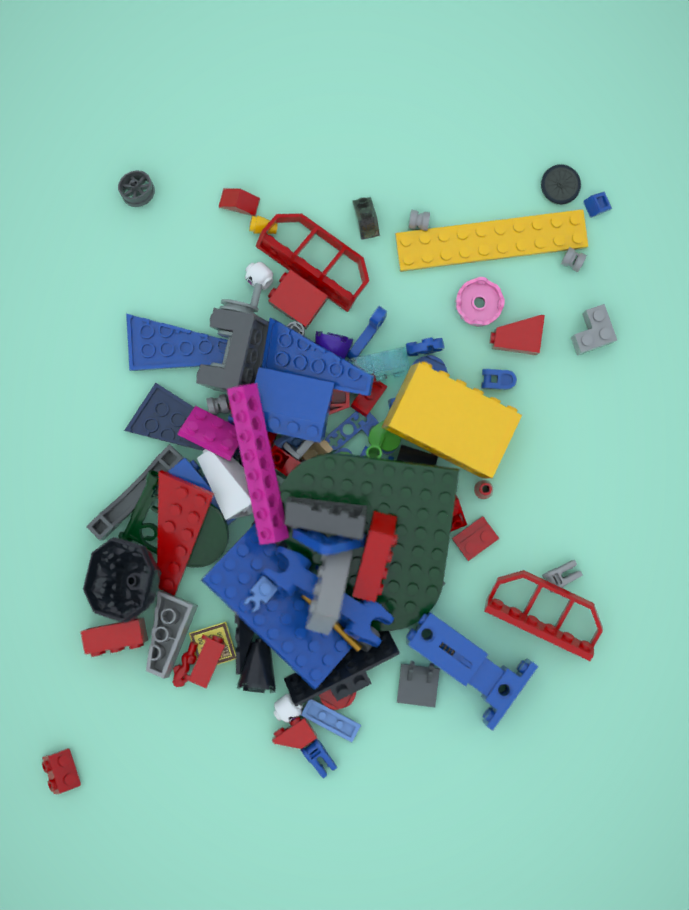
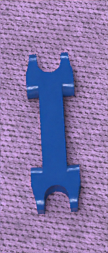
[261,546,394,647]

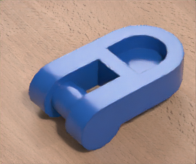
[481,369,517,390]

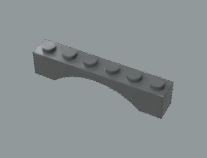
[86,444,184,541]

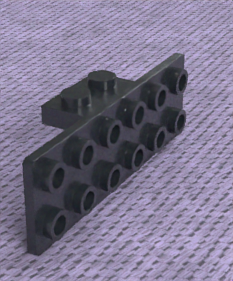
[284,631,400,706]

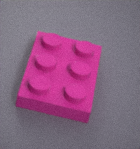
[178,406,239,461]

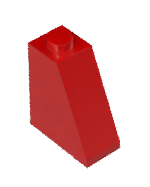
[490,315,545,355]

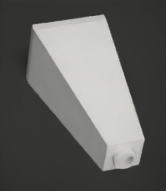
[197,449,253,520]

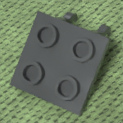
[397,661,440,707]

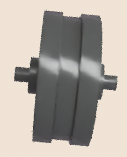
[118,170,155,207]

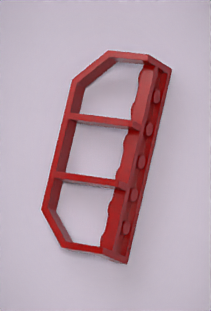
[255,213,369,312]
[484,570,603,661]

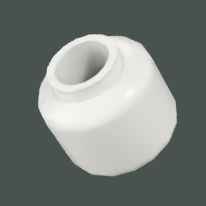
[245,262,274,290]
[273,694,303,723]

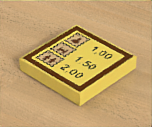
[189,622,236,665]

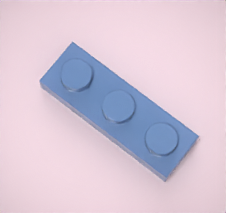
[301,699,361,742]

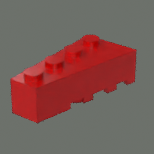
[352,511,398,602]

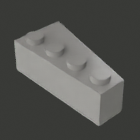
[306,550,353,635]
[146,591,198,678]

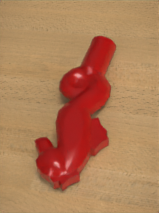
[172,641,198,687]

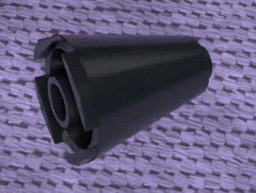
[237,639,276,693]

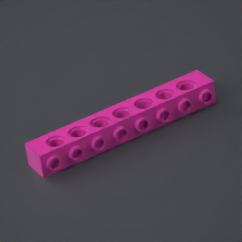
[227,383,289,545]

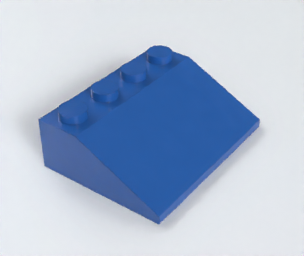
[255,367,335,443]

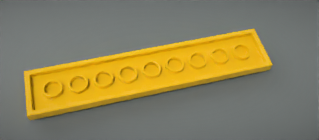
[395,209,589,272]

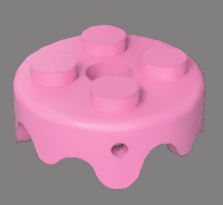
[456,277,505,327]

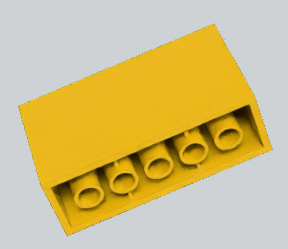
[381,361,522,479]

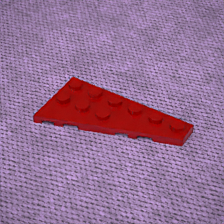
[157,470,215,595]

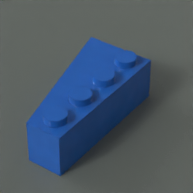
[167,458,237,526]

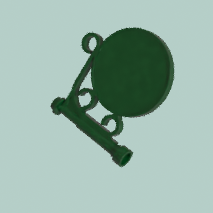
[118,470,229,568]

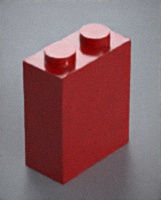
[268,270,328,329]

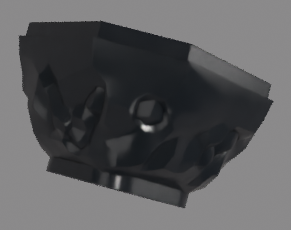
[83,537,162,623]

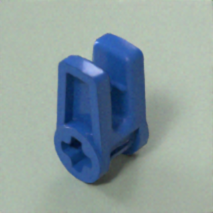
[301,738,337,779]

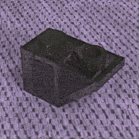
[352,197,380,240]

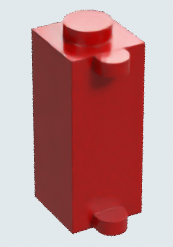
[184,634,226,688]

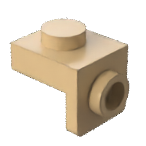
[301,440,333,461]

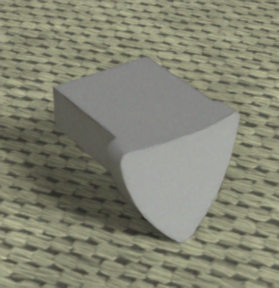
[283,440,314,460]

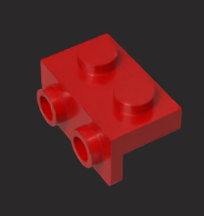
[42,748,81,794]

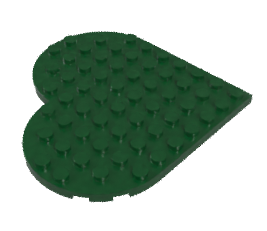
[279,453,459,631]

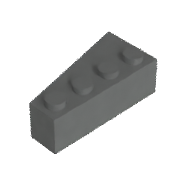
[284,497,367,540]

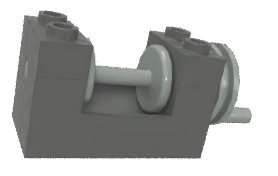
[196,283,269,393]

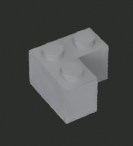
[571,304,617,355]

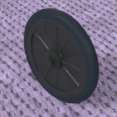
[541,164,581,204]

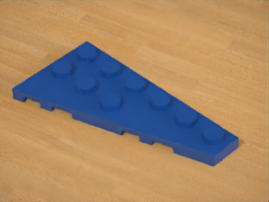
[126,313,228,371]
[262,318,374,396]

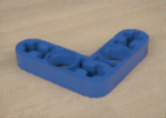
[346,306,388,362]
[325,411,395,455]
[292,528,366,555]

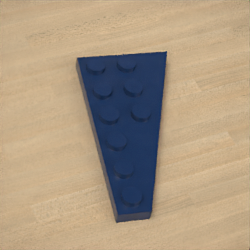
[124,383,241,458]

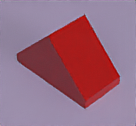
[219,188,260,216]

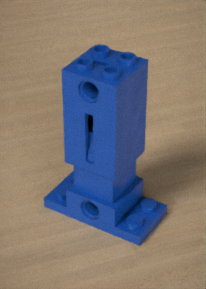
[406,612,538,731]

